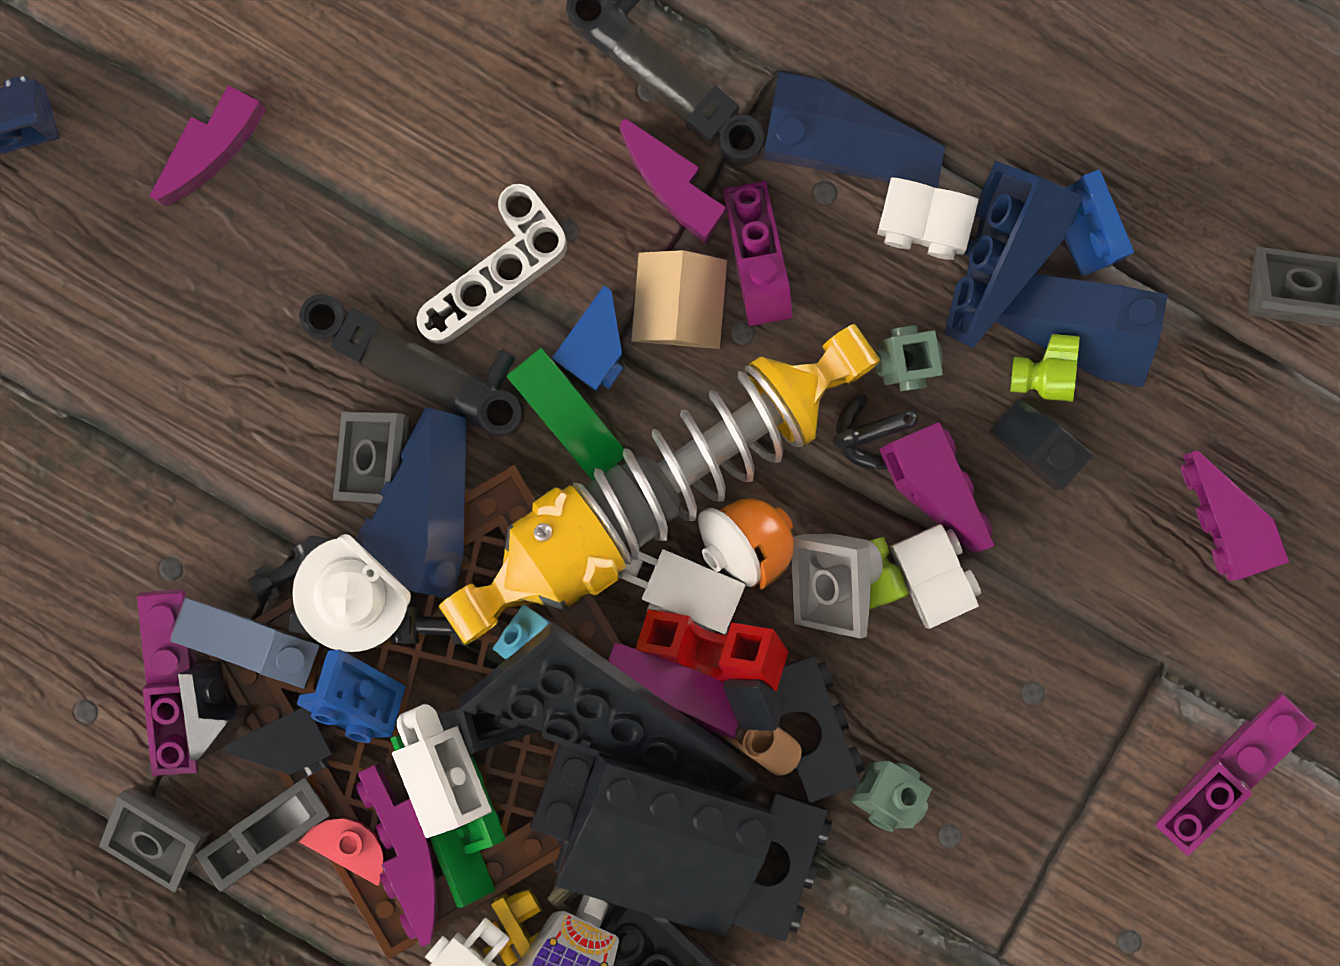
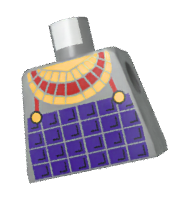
[518,895,619,966]

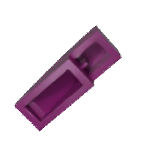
[149,86,267,207]
[620,118,726,243]
[608,643,739,738]

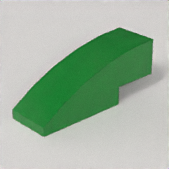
[507,348,624,481]

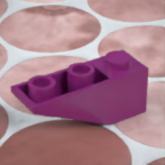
[722,181,792,326]
[879,422,994,554]
[1181,450,1289,581]

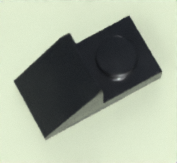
[178,660,254,761]

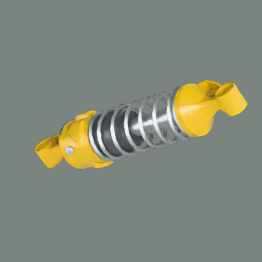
[439,324,881,645]

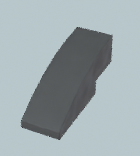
[195,777,331,892]

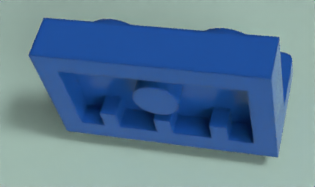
[1065,169,1134,276]
[297,649,406,743]

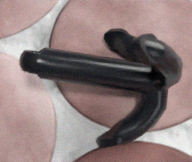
[832,394,919,470]

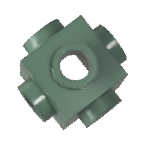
[875,325,943,392]
[850,761,932,832]

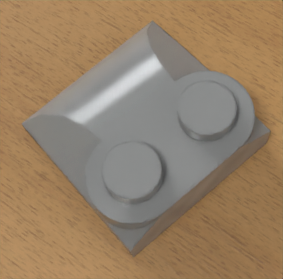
[792,533,883,639]

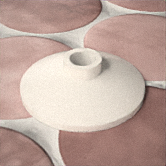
[698,508,761,587]

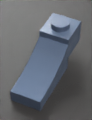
[170,597,319,689]

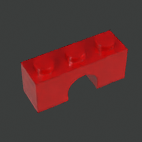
[635,609,789,692]

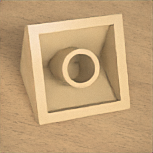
[631,250,727,349]

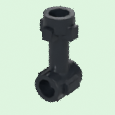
[248,541,305,602]
[392,607,464,644]

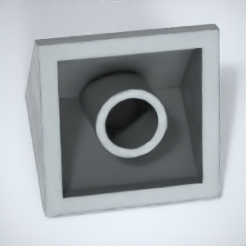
[1247,246,1340,327]
[333,412,411,505]
[99,786,212,893]

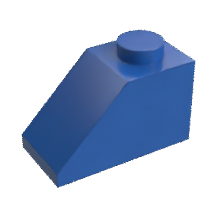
[552,286,624,393]

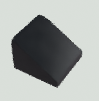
[723,679,786,731]

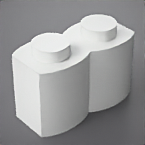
[877,177,979,260]
[889,524,981,629]

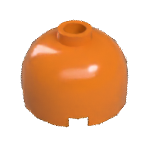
[719,498,794,590]

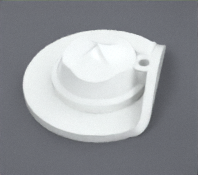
[293,534,411,652]

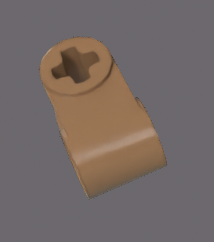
[720,725,802,776]

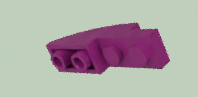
[137,589,198,776]
[1155,692,1316,856]
[356,762,439,947]

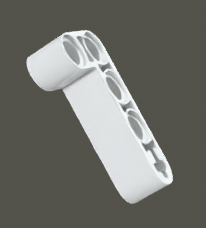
[417,184,567,344]

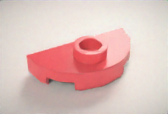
[299,817,384,886]

